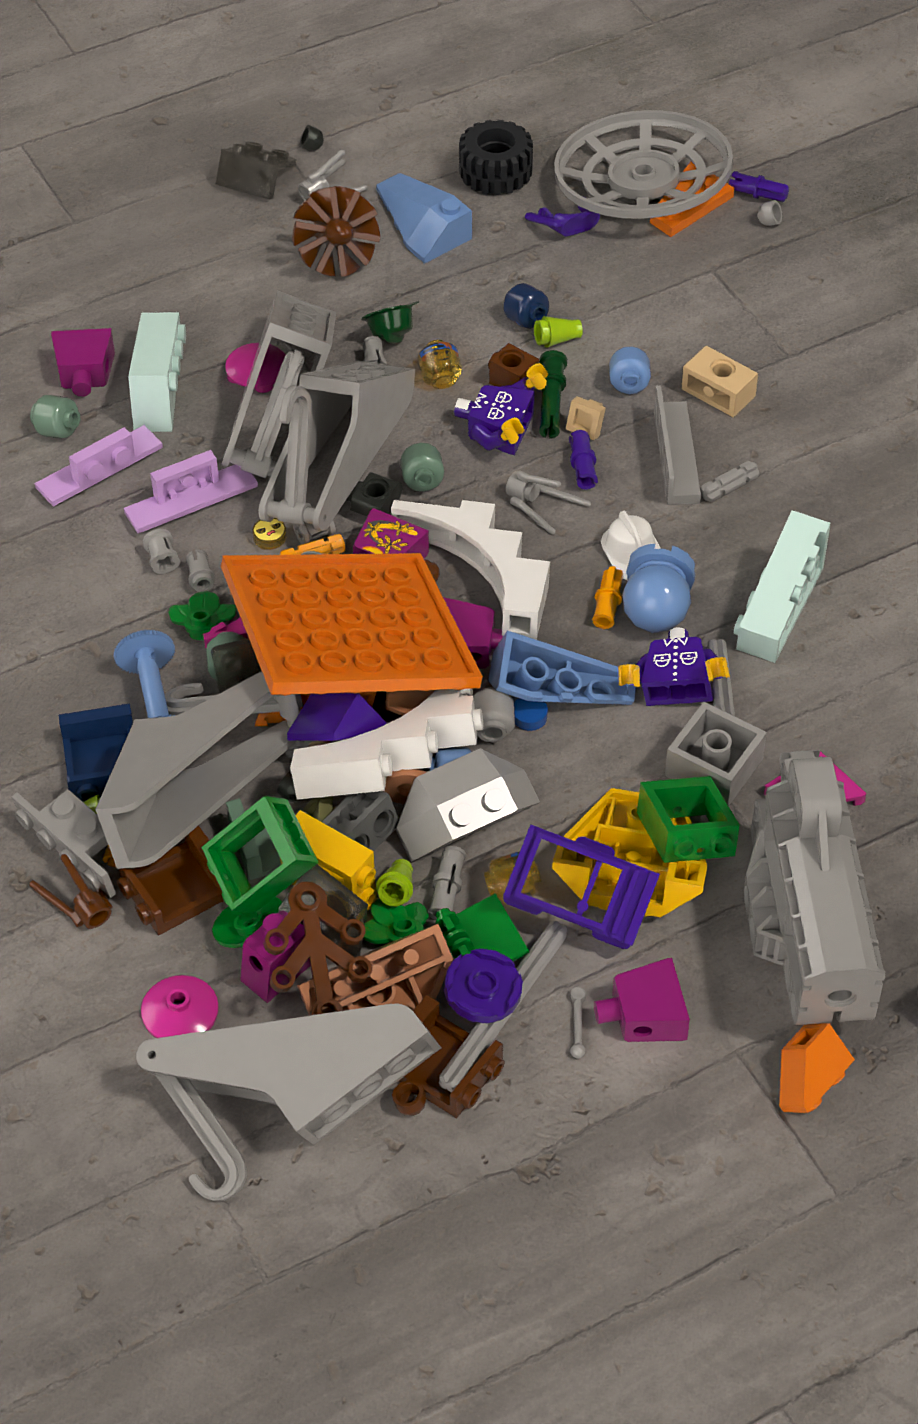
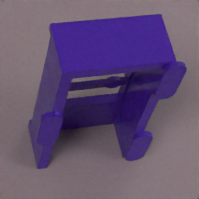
[503,824,660,949]

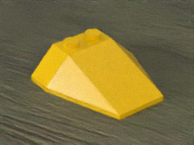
[552,788,708,918]

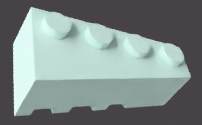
[128,312,186,432]

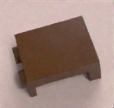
[117,825,224,936]
[399,995,505,1119]

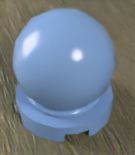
[622,544,695,633]

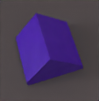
[287,693,387,741]

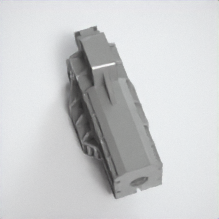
[744,750,885,1025]

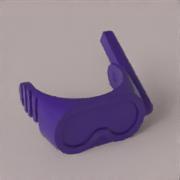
[525,196,600,236]

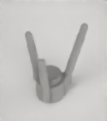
[298,150,367,201]
[506,470,591,535]

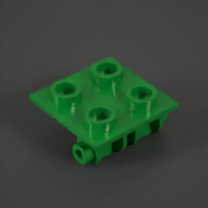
[435,893,529,961]

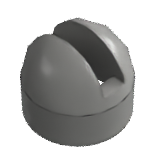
[757,200,782,226]

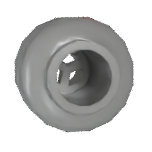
[473,687,515,742]

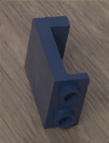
[58,703,133,802]

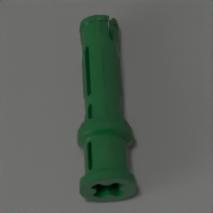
[539,350,568,439]

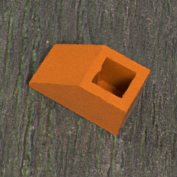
[779,1023,855,1113]

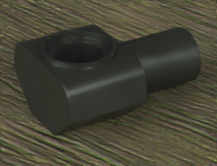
[346,472,403,517]

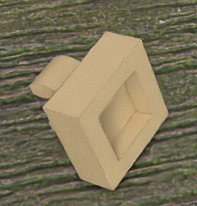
[566,396,606,440]

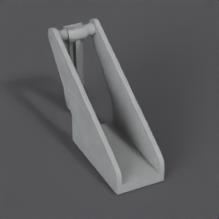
[221,290,336,478]
[258,361,415,531]
[95,671,304,869]
[136,1003,441,1202]

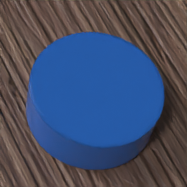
[514,698,548,731]

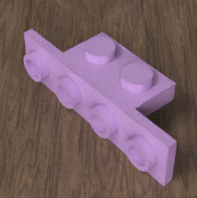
[34,425,163,507]
[124,450,258,534]

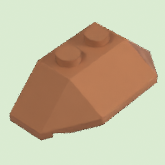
[297,924,453,1015]

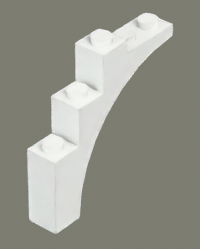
[391,500,550,640]
[290,689,483,800]

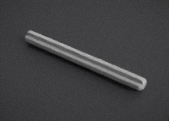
[439,921,568,1092]

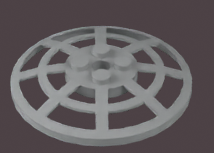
[554,110,733,219]

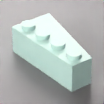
[734,510,831,663]

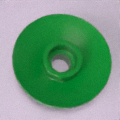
[212,897,285,948]

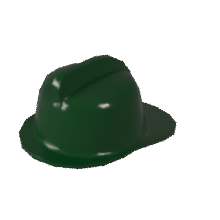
[362,301,419,343]

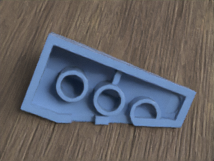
[376,173,472,264]
[488,630,636,705]

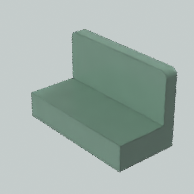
[226,798,281,880]

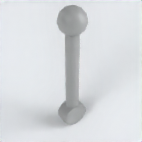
[570,987,586,1059]

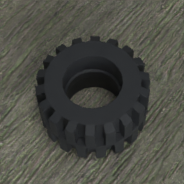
[459,119,533,195]

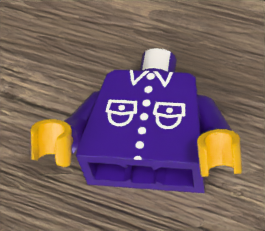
[454,363,548,456]
[618,627,730,706]

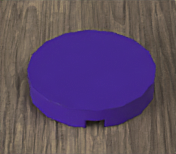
[444,948,523,1024]

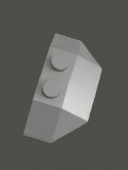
[395,748,540,862]

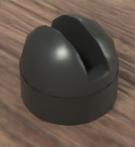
[300,125,324,151]
[277,771,303,802]

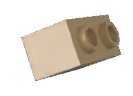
[682,346,758,417]

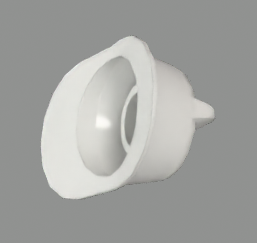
[601,511,661,581]

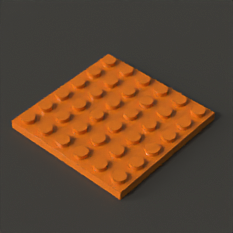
[221,553,483,696]

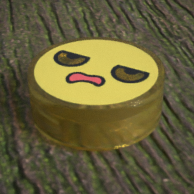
[252,518,287,550]

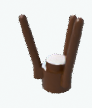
[29,854,113,929]

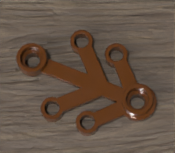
[263,882,372,1016]

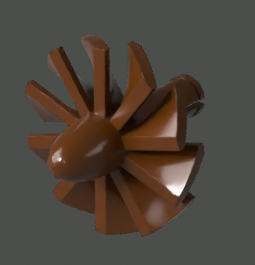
[292,186,380,277]

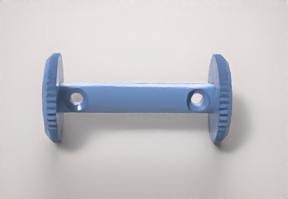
[114,630,175,718]

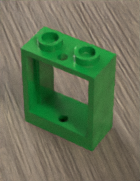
[637,776,740,863]
[201,796,319,913]

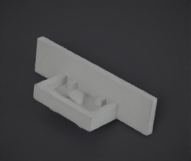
[11,789,116,898]

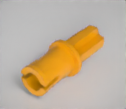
[592,566,624,629]

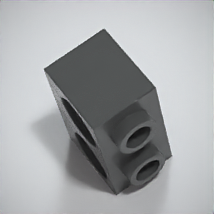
[322,791,399,851]

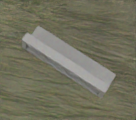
[654,385,701,505]

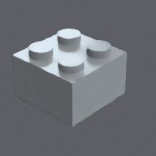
[665,702,767,806]

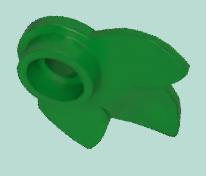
[169,591,237,640]
[355,899,429,944]

